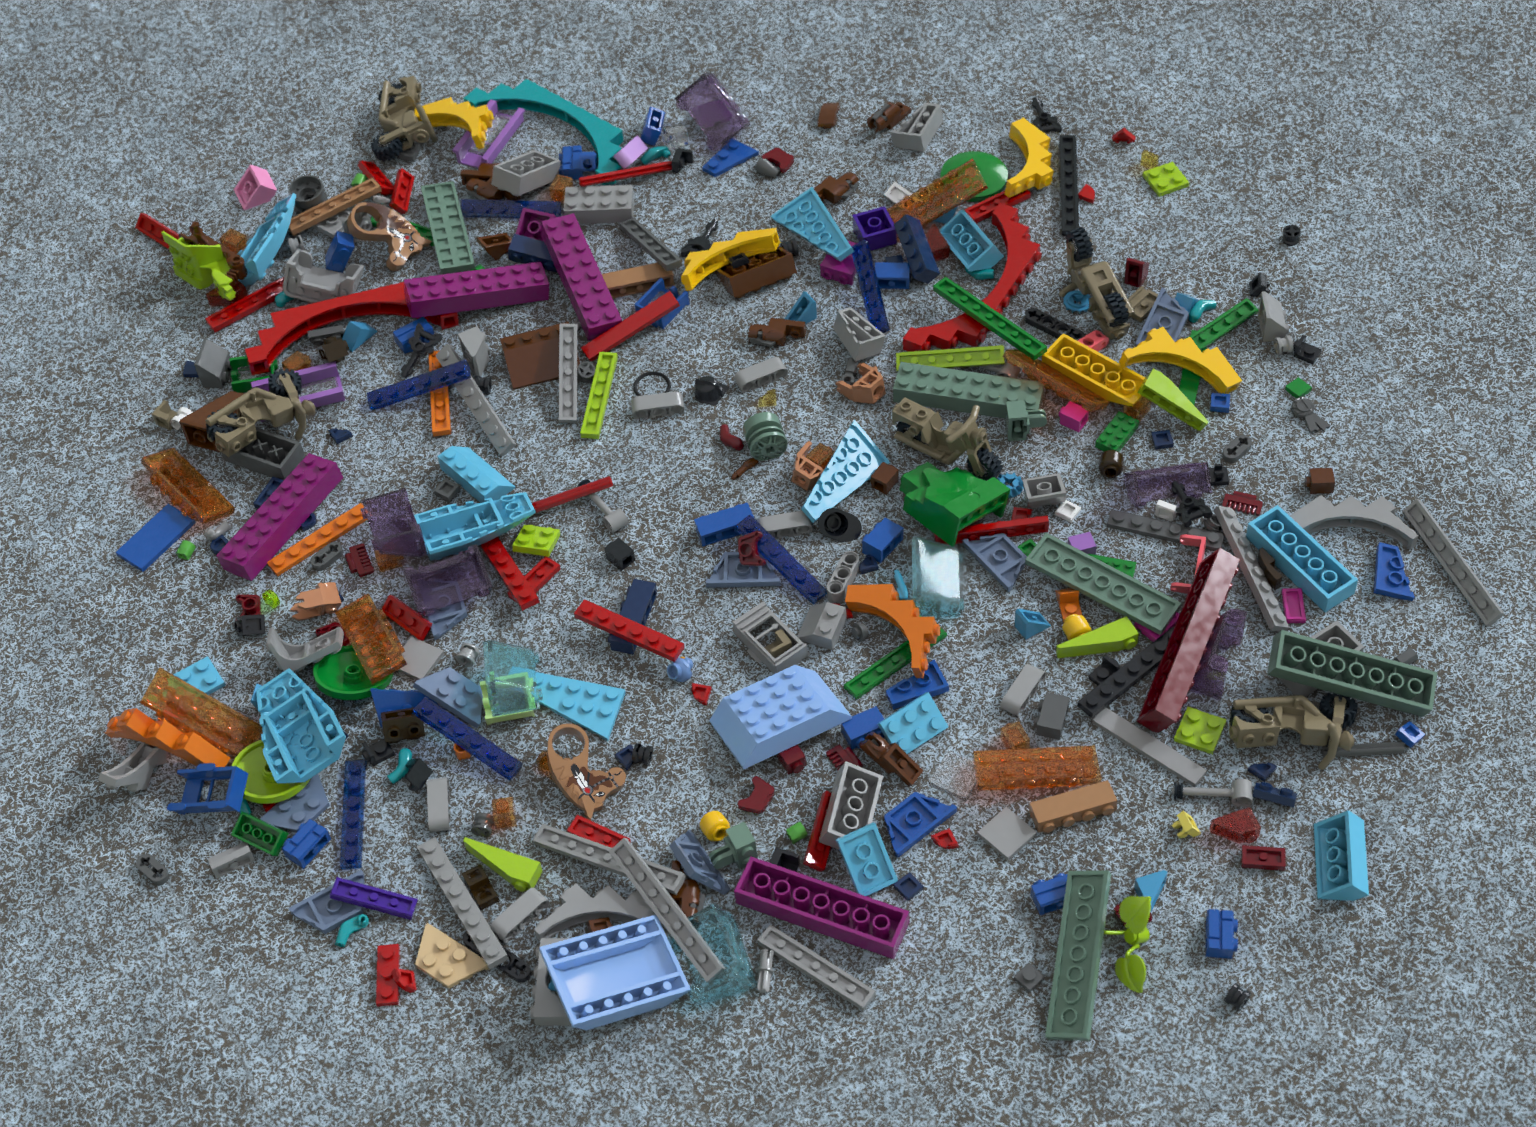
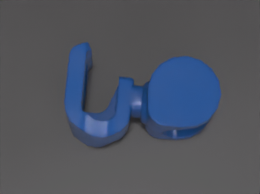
[580,152,598,171]

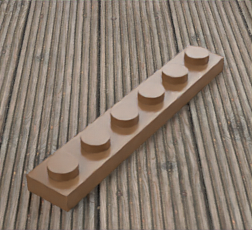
[288,177,381,236]

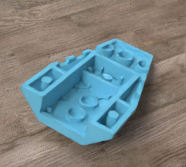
[235,193,296,287]
[414,492,536,561]
[256,668,346,784]

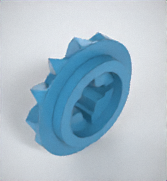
[1063,290,1091,314]
[996,472,1023,498]

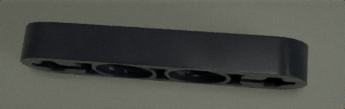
[1025,308,1086,340]
[463,931,532,983]

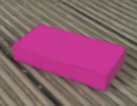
[1281,588,1306,623]

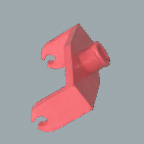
[1170,534,1206,594]

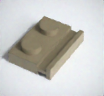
[1128,286,1158,322]

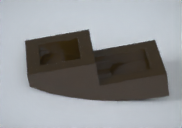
[1257,548,1283,590]
[462,864,500,910]

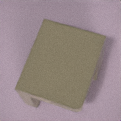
[152,400,177,430]
[764,629,792,658]

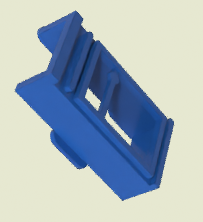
[167,763,248,815]

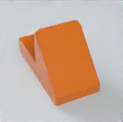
[1055,588,1082,623]

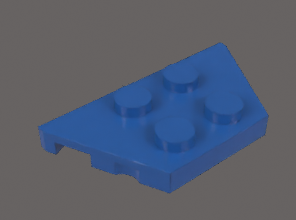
[884,792,957,858]

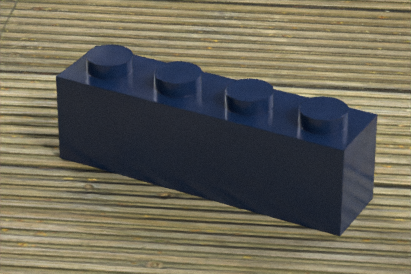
[894,214,940,284]
[508,234,558,273]
[608,579,658,655]

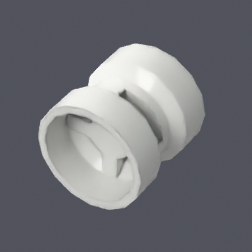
[170,407,192,431]

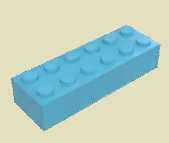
[1246,505,1358,612]

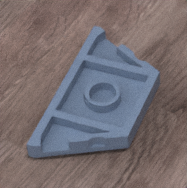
[1135,287,1189,347]
[962,533,1027,592]
[706,551,780,588]
[417,579,468,640]
[413,667,483,728]
[260,774,330,833]
[669,829,731,895]
[289,869,365,934]

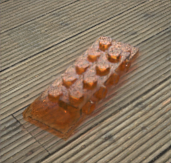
[887,159,988,240]
[1003,349,1110,412]
[141,448,235,524]
[335,593,407,684]
[139,668,263,757]
[973,745,1102,790]

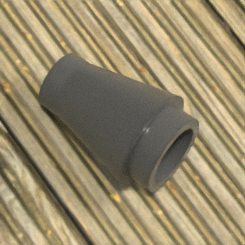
[755,158,780,179]

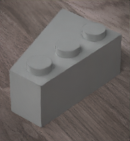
[891,103,943,152]
[833,307,886,361]

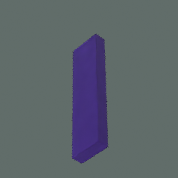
[330,877,418,920]

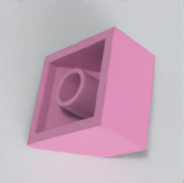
[234,165,277,210]

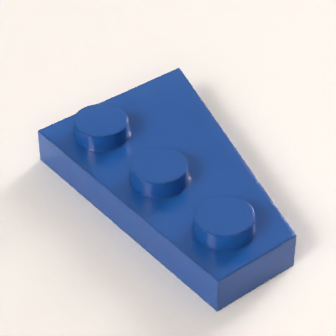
[702,139,759,177]
[1373,542,1415,601]
[886,659,949,710]
[370,688,439,727]

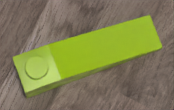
[1137,368,1209,431]
[1056,616,1139,658]
[463,837,542,892]

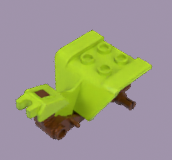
[162,221,248,301]

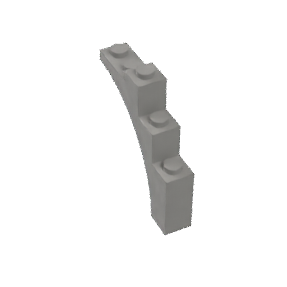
[1290,495,1419,550]
[98,689,195,792]
[534,883,670,941]

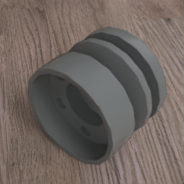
[288,175,328,215]

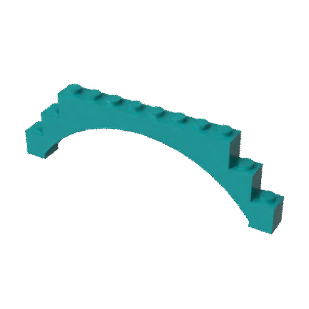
[463,79,624,186]

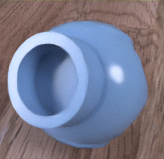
[667,656,693,682]

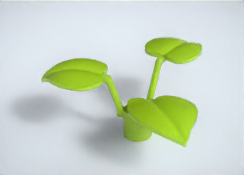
[1104,896,1151,993]

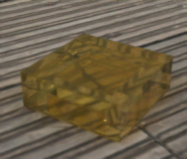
[1141,150,1159,169]

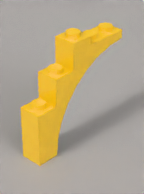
[415,97,494,150]
[1005,118,1054,198]
[681,228,780,291]
[1119,327,1242,394]

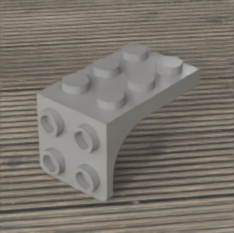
[311,210,372,244]
[266,627,344,672]

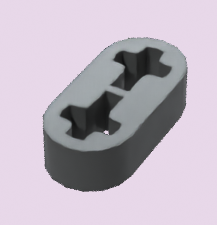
[1222,435,1252,463]
[310,542,343,571]
[136,854,169,886]

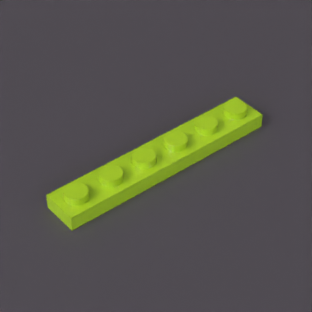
[896,345,1005,371]
[580,352,618,439]

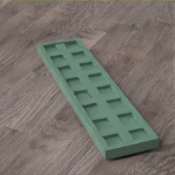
[421,181,475,274]

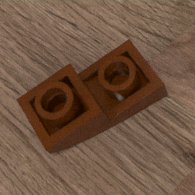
[818,102,840,129]

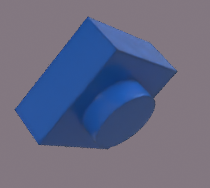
[1210,393,1230,413]
[1395,721,1425,748]

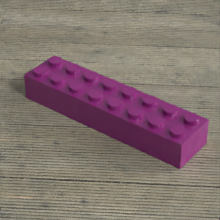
[541,213,622,341]
[404,262,549,318]
[216,453,343,581]
[734,856,909,959]

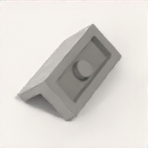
[208,842,255,879]

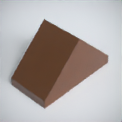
[476,233,512,260]

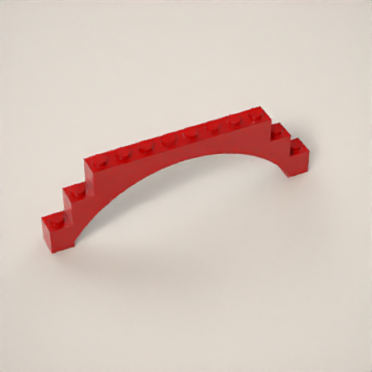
[903,203,1042,352]
[245,282,459,376]

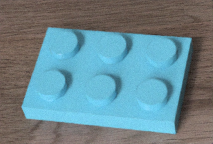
[155,656,226,703]
[877,692,949,754]
[836,822,898,896]

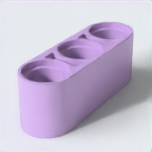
[613,135,648,169]

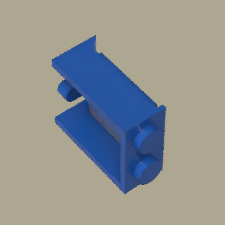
[634,278,690,329]

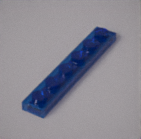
[460,199,561,218]
[852,239,890,334]
[367,359,471,410]
[735,515,827,604]
[412,696,523,781]
[340,759,366,870]

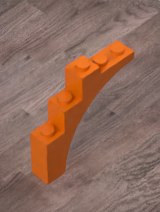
[845,584,940,678]
[105,708,230,767]

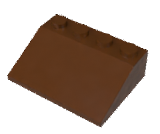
[714,246,797,298]
[500,321,580,390]

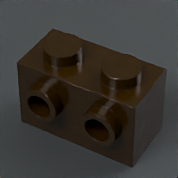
[316,336,349,363]
[381,706,425,743]

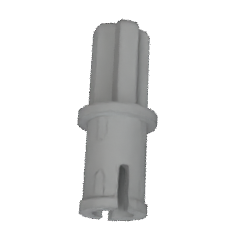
[756,949,774,993]

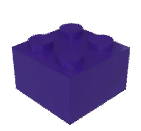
[852,206,897,251]

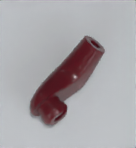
[720,424,744,451]

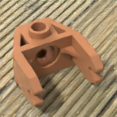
[835,363,886,404]
[791,441,824,491]
[290,582,342,621]

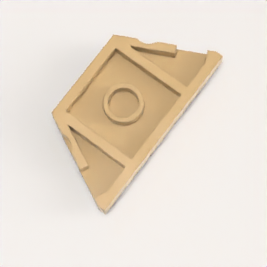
[415,923,489,988]

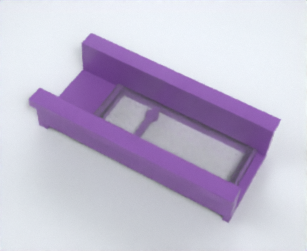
[453,100,525,169]
[251,361,345,422]

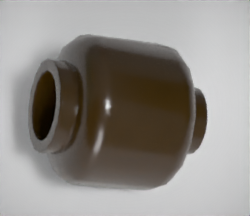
[1099,450,1124,478]

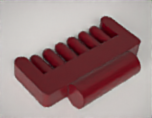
[1222,491,1263,516]
[345,543,374,577]
[826,745,863,770]

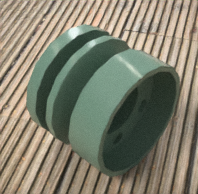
[742,412,788,461]

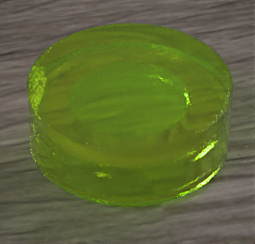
[262,589,280,609]

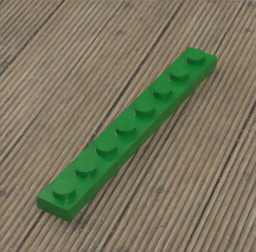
[933,277,1047,361]

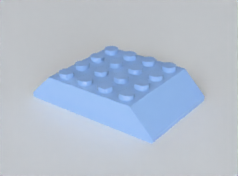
[709,665,852,769]
[539,915,691,1030]

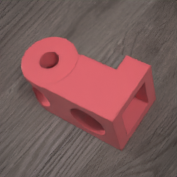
[1077,330,1109,352]

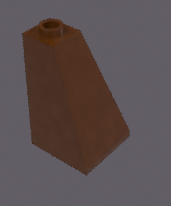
[179,391,243,452]

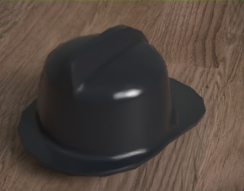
[695,376,729,406]
[818,508,862,543]

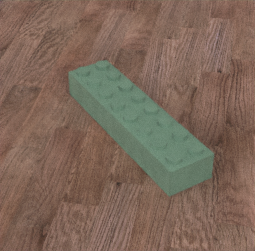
[893,362,1044,418]
[1267,630,1438,717]

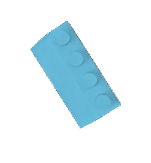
[937,209,1004,271]
[437,446,516,503]
[1314,810,1369,901]

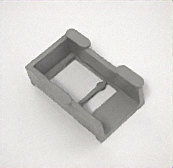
[733,601,810,674]

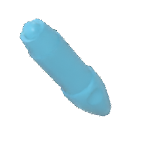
[894,570,908,600]

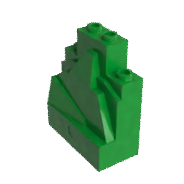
[899,462,1010,547]

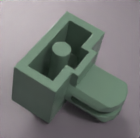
[1005,400,1047,441]
[709,822,758,869]

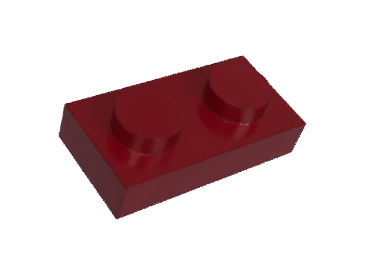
[1241,845,1286,871]

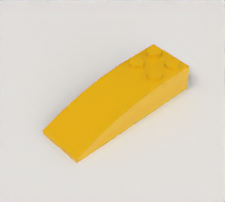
[1041,333,1145,407]

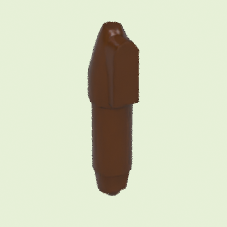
[731,457,759,480]

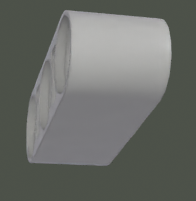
[734,357,788,394]
[631,392,685,420]
[755,511,813,541]
[827,551,859,604]
[1000,663,1046,717]
[427,777,451,833]
[490,888,550,943]

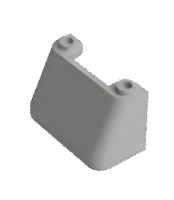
[283,249,364,303]

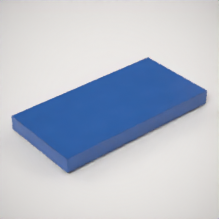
[115,503,196,572]

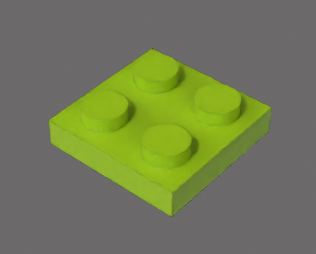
[1142,161,1189,197]
[512,524,560,557]
[1174,707,1227,755]

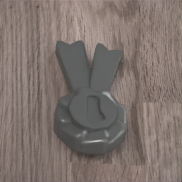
[1291,396,1330,434]

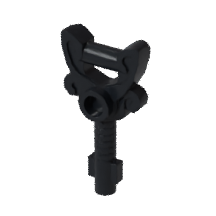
[1032,97,1062,133]
[681,219,718,257]
[400,323,442,379]
[1171,481,1212,528]

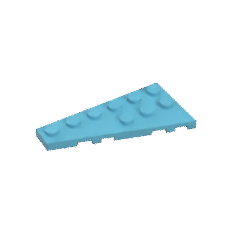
[770,187,855,261]
[801,420,890,523]
[510,668,626,741]

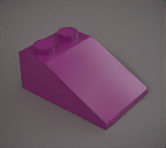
[515,208,557,241]

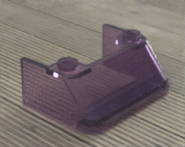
[1123,462,1212,507]

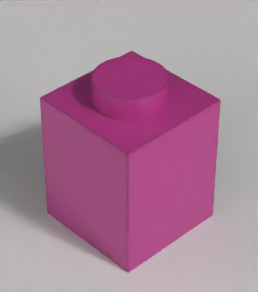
[1059,401,1089,432]

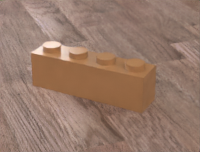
[602,263,675,299]
[1029,780,1117,833]

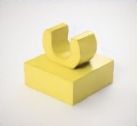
[1172,811,1201,838]

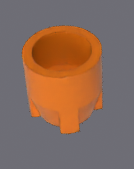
[454,739,471,760]

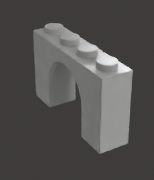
[530,938,572,1026]

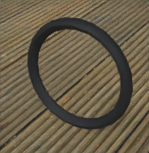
[633,371,671,396]

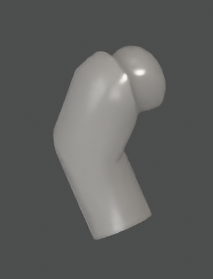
[204,520,232,541]

